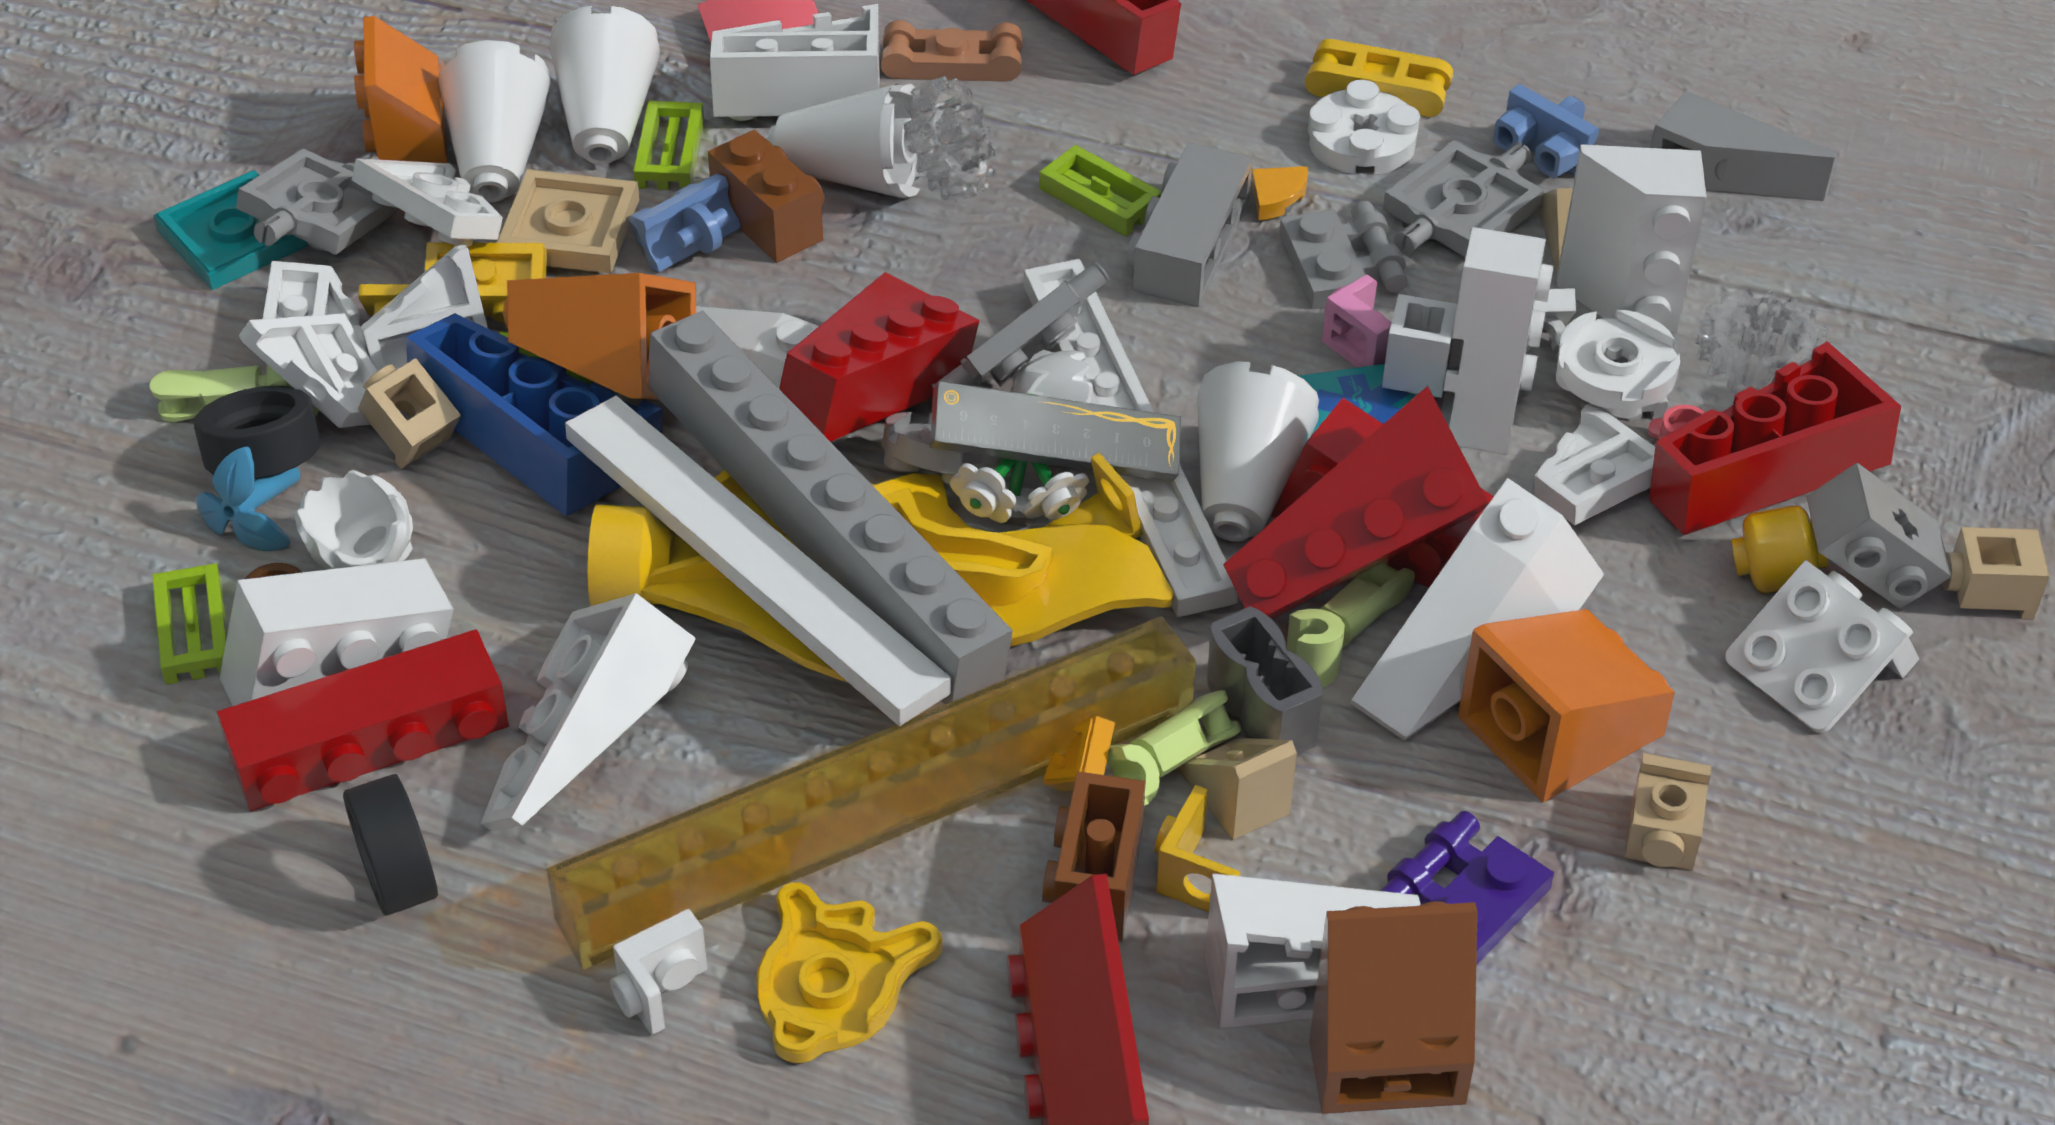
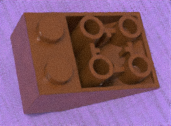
[1309,901,1478,1114]

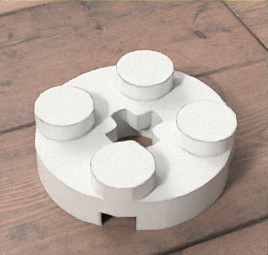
[1308,80,1420,175]
[1556,310,1680,419]

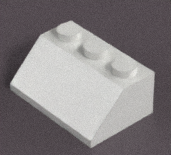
[1557,144,1707,332]

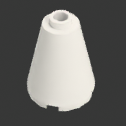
[549,6,660,165]
[438,40,551,202]
[768,84,930,198]
[1197,361,1319,541]

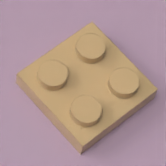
[497,169,639,273]

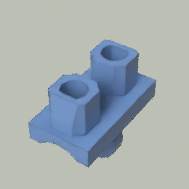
[1493,84,1599,179]
[629,174,741,272]

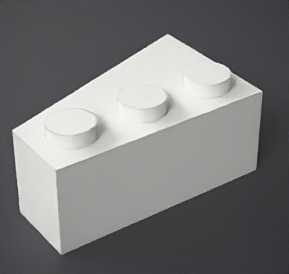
[219,558,454,706]
[1205,873,1421,1029]

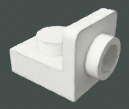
[610,908,707,1035]

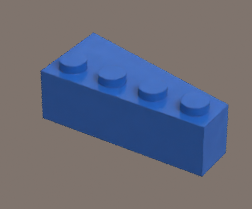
[406,313,663,517]

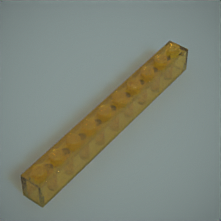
[546,616,1196,970]

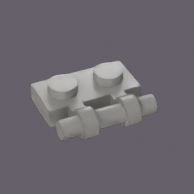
[1279,201,1408,309]

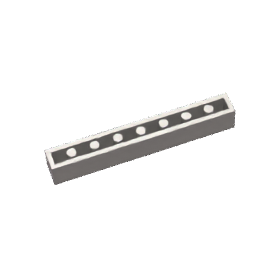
[648,311,1013,711]

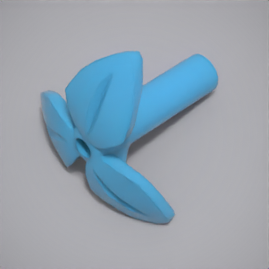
[195,447,300,551]

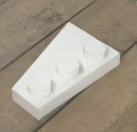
[352,159,503,246]

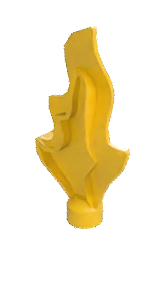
[587,469,1174,683]

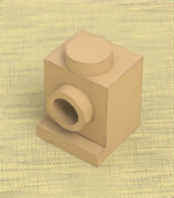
[358,358,461,470]
[1942,527,2050,620]
[1624,753,1712,871]

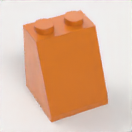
[503,273,696,401]
[1458,609,1675,803]

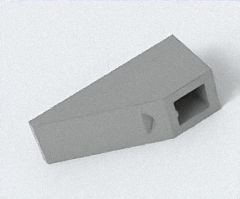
[1651,91,1838,201]

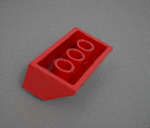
[1007,874,1149,1125]

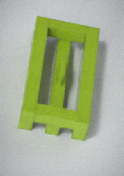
[633,100,704,190]
[1039,144,1162,237]
[152,563,228,685]

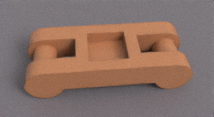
[881,20,1023,81]

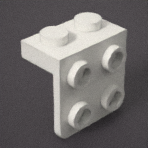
[1725,560,1919,733]

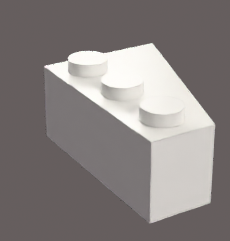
[710,4,880,121]
[1441,227,1554,455]

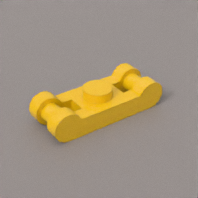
[1304,39,1454,117]

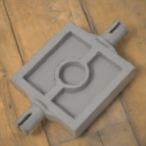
[1383,140,1544,257]
[236,149,398,255]
[932,260,1111,388]

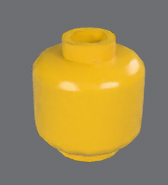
[1731,505,1829,594]

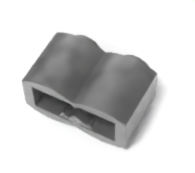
[1207,606,1323,755]

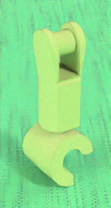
[149,365,319,423]
[1286,560,1415,688]
[1107,690,1241,806]

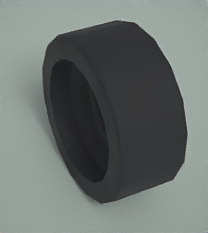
[194,386,320,479]
[343,774,438,916]

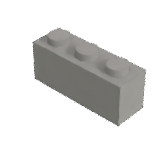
[1126,142,1253,307]

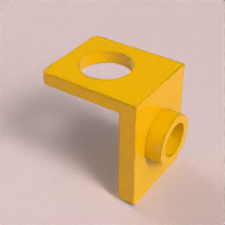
[1044,452,1142,539]
[1154,785,1240,912]

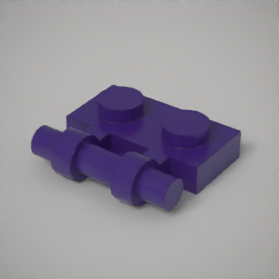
[1380,811,1554,964]

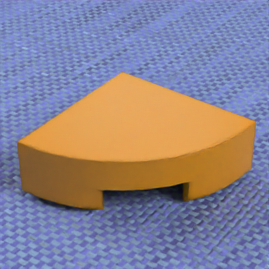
[1251,166,1308,221]
[1043,715,1115,791]

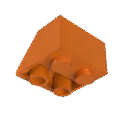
[354,16,448,163]

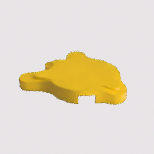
[756,882,943,1063]

